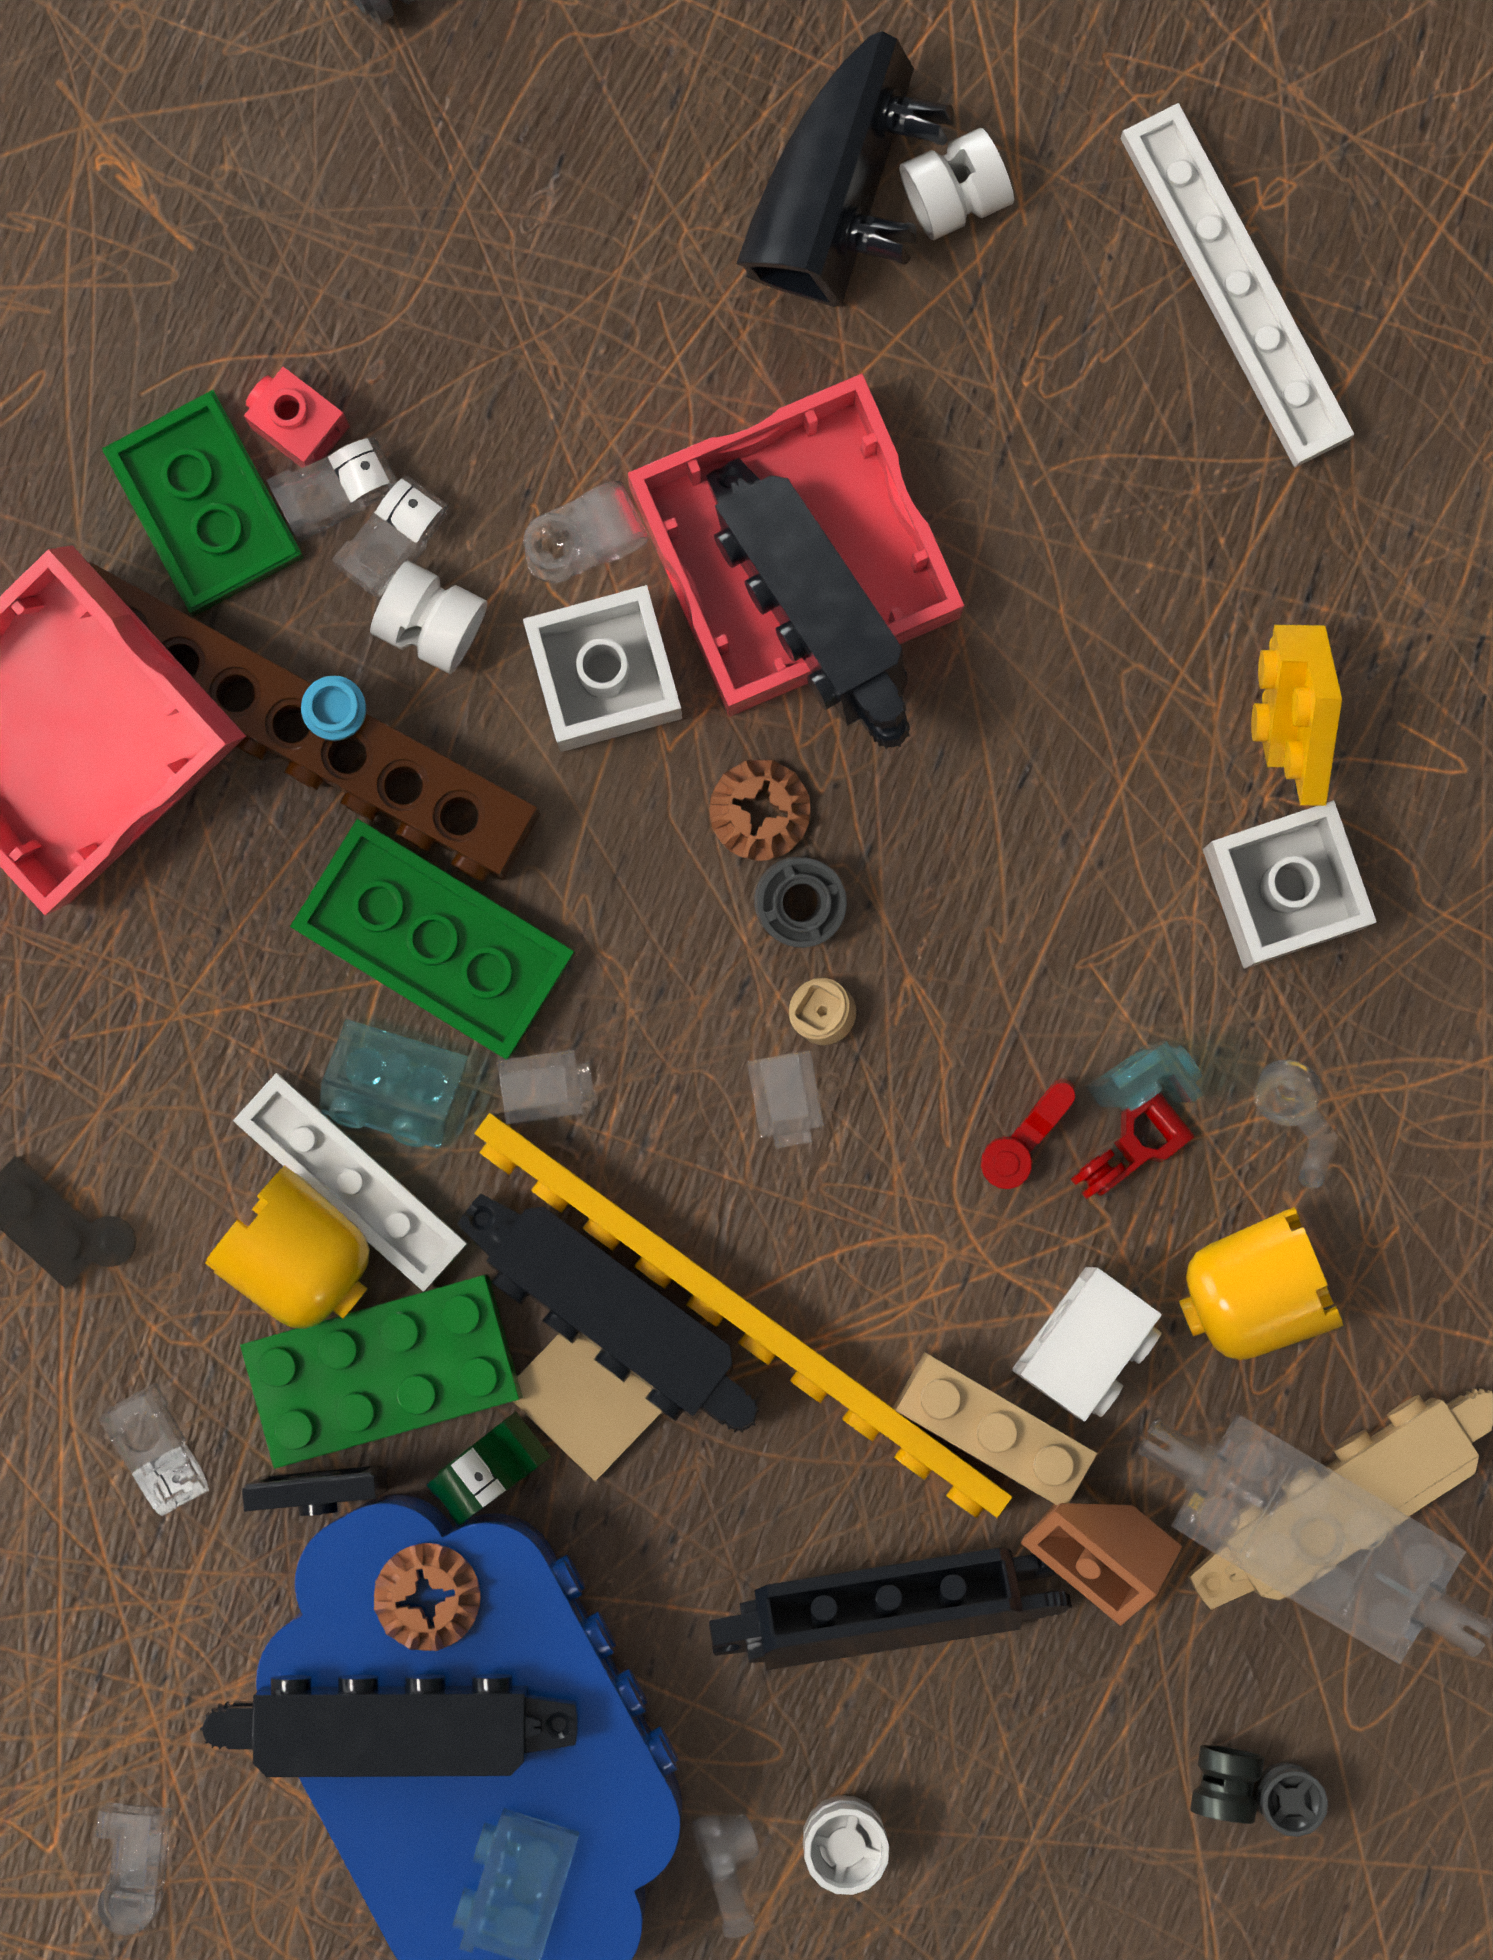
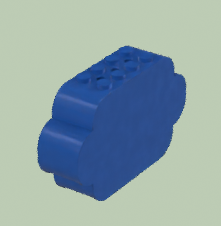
[256,1494,682,1960]

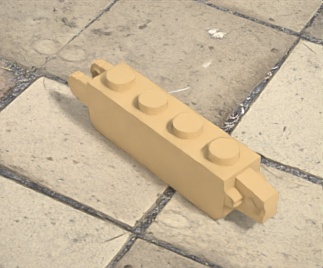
[1187,1389,1493,1610]

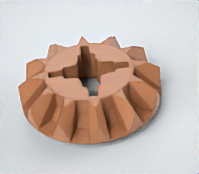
[709,760,811,861]
[374,1543,481,1651]

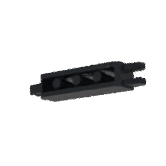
[706,458,910,749]
[458,1194,759,1434]
[709,1548,1072,1670]
[200,1674,578,1777]

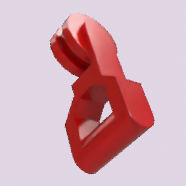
[981,1078,1076,1189]
[1070,1086,1195,1199]

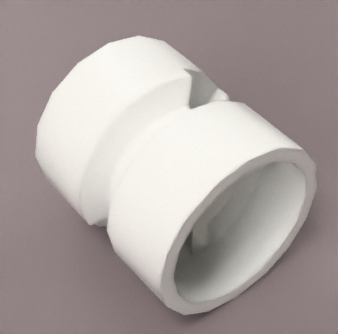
[899,128,1014,240]
[370,560,488,674]
[803,1795,889,1895]

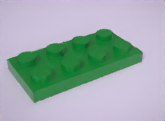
[290,818,575,1061]
[240,1274,523,1469]

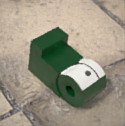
[426,1411,551,1526]

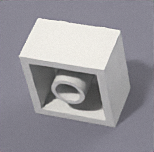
[523,585,682,752]
[1202,800,1376,969]
[1012,1267,1162,1421]

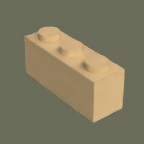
[893,1352,1098,1505]

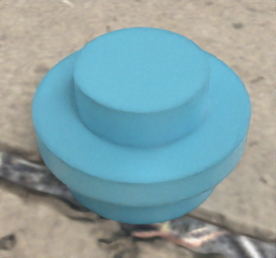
[301,676,366,741]

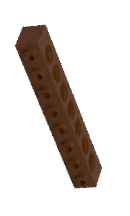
[89,562,540,883]

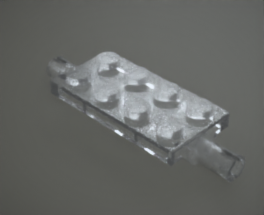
[1136,1414,1493,1665]

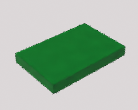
[102,390,304,617]

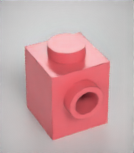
[244,366,350,475]

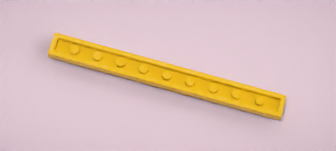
[474,1113,1012,1518]

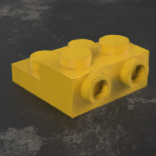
[1251,625,1342,806]

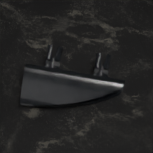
[736,31,954,307]

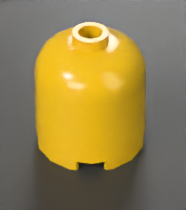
[205,1165,370,1329]
[1179,1207,1344,1360]

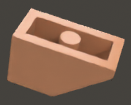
[1021,1503,1182,1626]

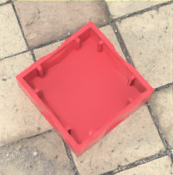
[627,373,964,717]
[0,545,246,915]

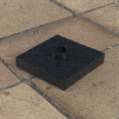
[242,1465,388,1516]

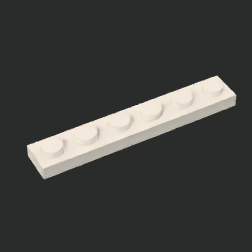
[1120,103,1354,468]

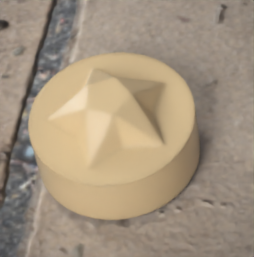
[789,978,856,1045]

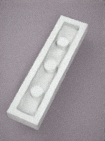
[233,1073,468,1292]

